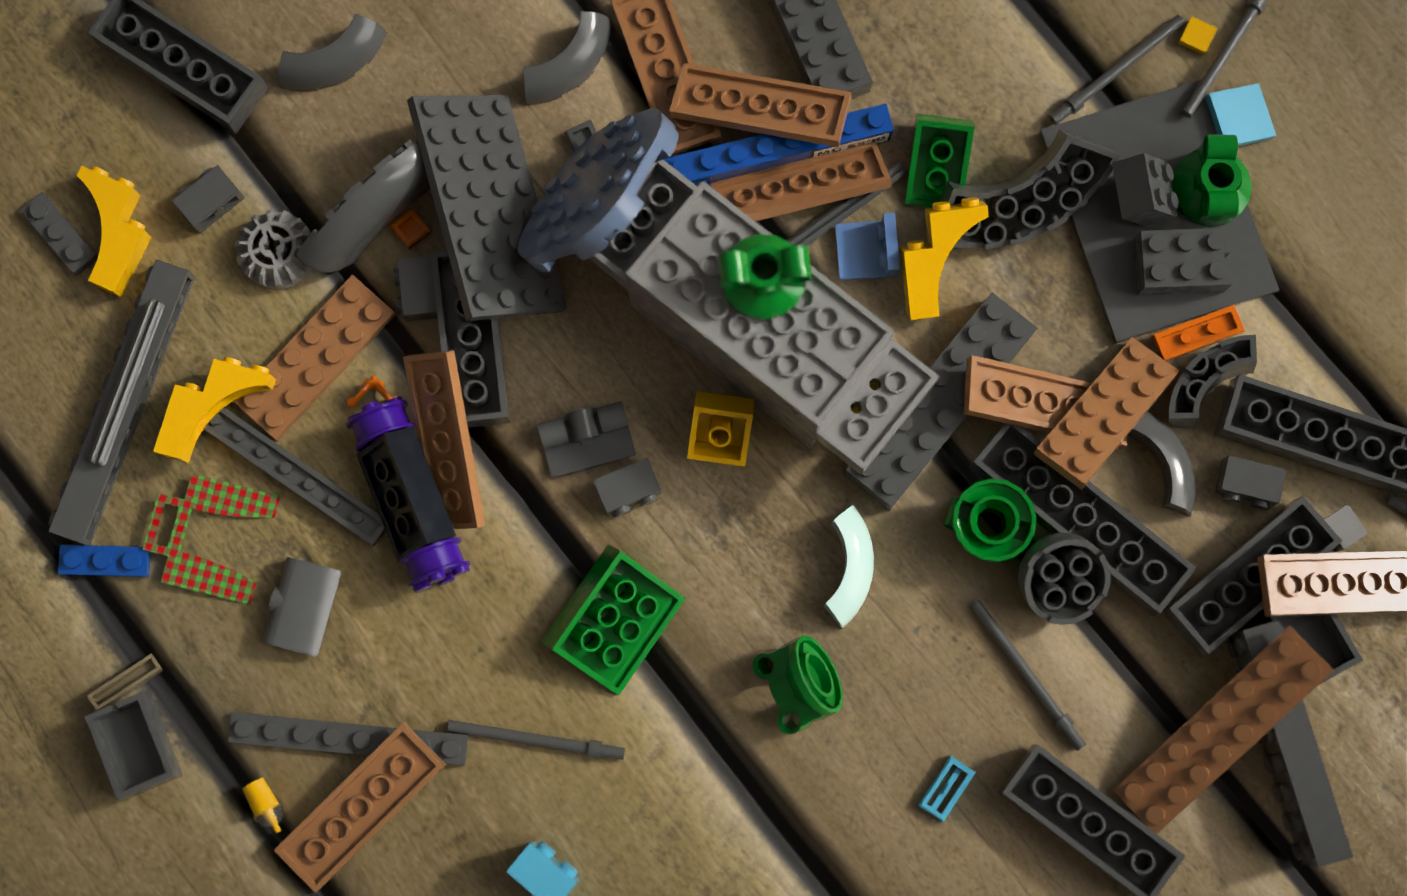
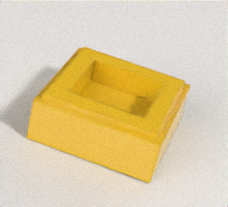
[1178,16,1217,56]

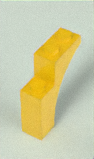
[76,165,152,298]
[899,197,989,320]
[153,357,276,464]

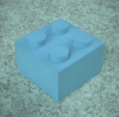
[506,841,580,896]

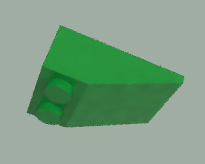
[904,113,975,207]

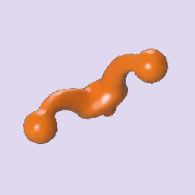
[346,375,397,408]

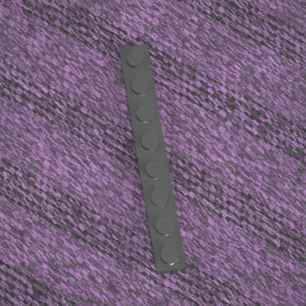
[204,408,386,547]
[228,712,469,765]

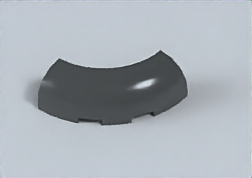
[524,11,611,105]
[278,14,387,91]
[1168,335,1257,429]
[1128,411,1195,516]

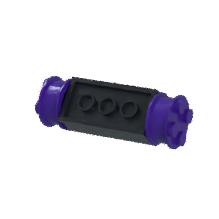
[346,396,471,593]

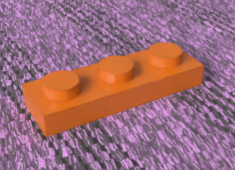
[1152,305,1245,361]

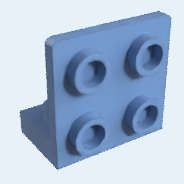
[835,213,900,281]

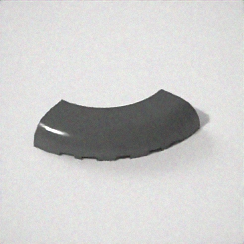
[939,129,1120,250]
[296,140,431,272]

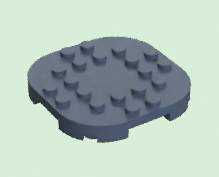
[518,108,679,273]

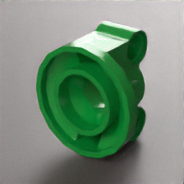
[1171,134,1252,227]
[718,234,812,320]
[944,479,1036,562]
[752,636,843,735]

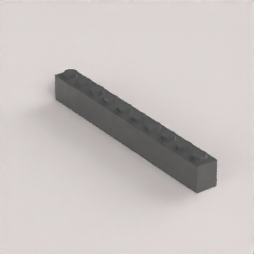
[49,259,195,545]

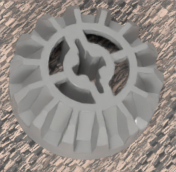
[235,210,312,290]

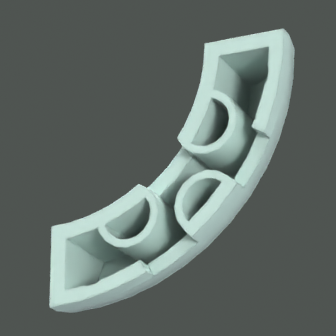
[824,505,874,628]

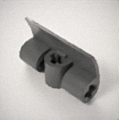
[537,401,636,478]
[262,557,341,657]

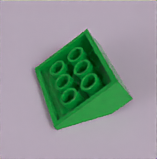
[540,545,686,696]

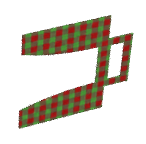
[142,474,281,605]

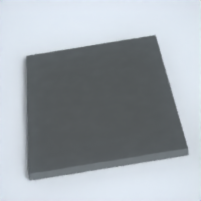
[1039,80,1279,344]

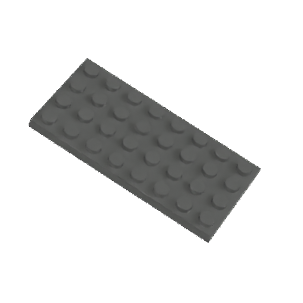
[407,95,567,321]

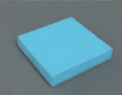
[1205,83,1276,146]

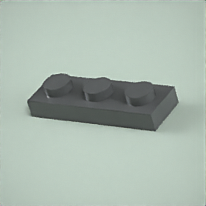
[20,192,98,276]

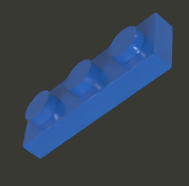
[58,545,151,577]

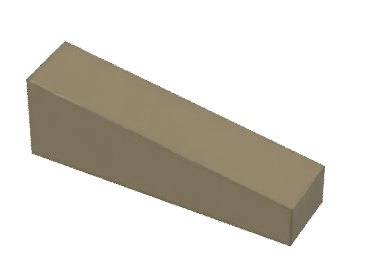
[87,653,163,711]

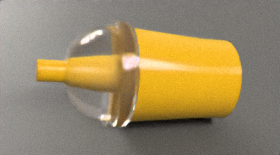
[242,777,283,833]

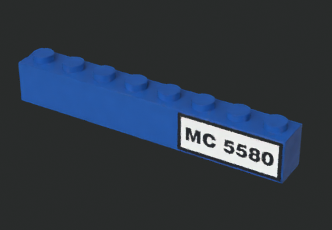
[664,104,894,187]

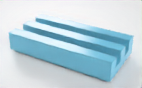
[918,755,976,822]

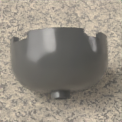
[1018,533,1111,625]

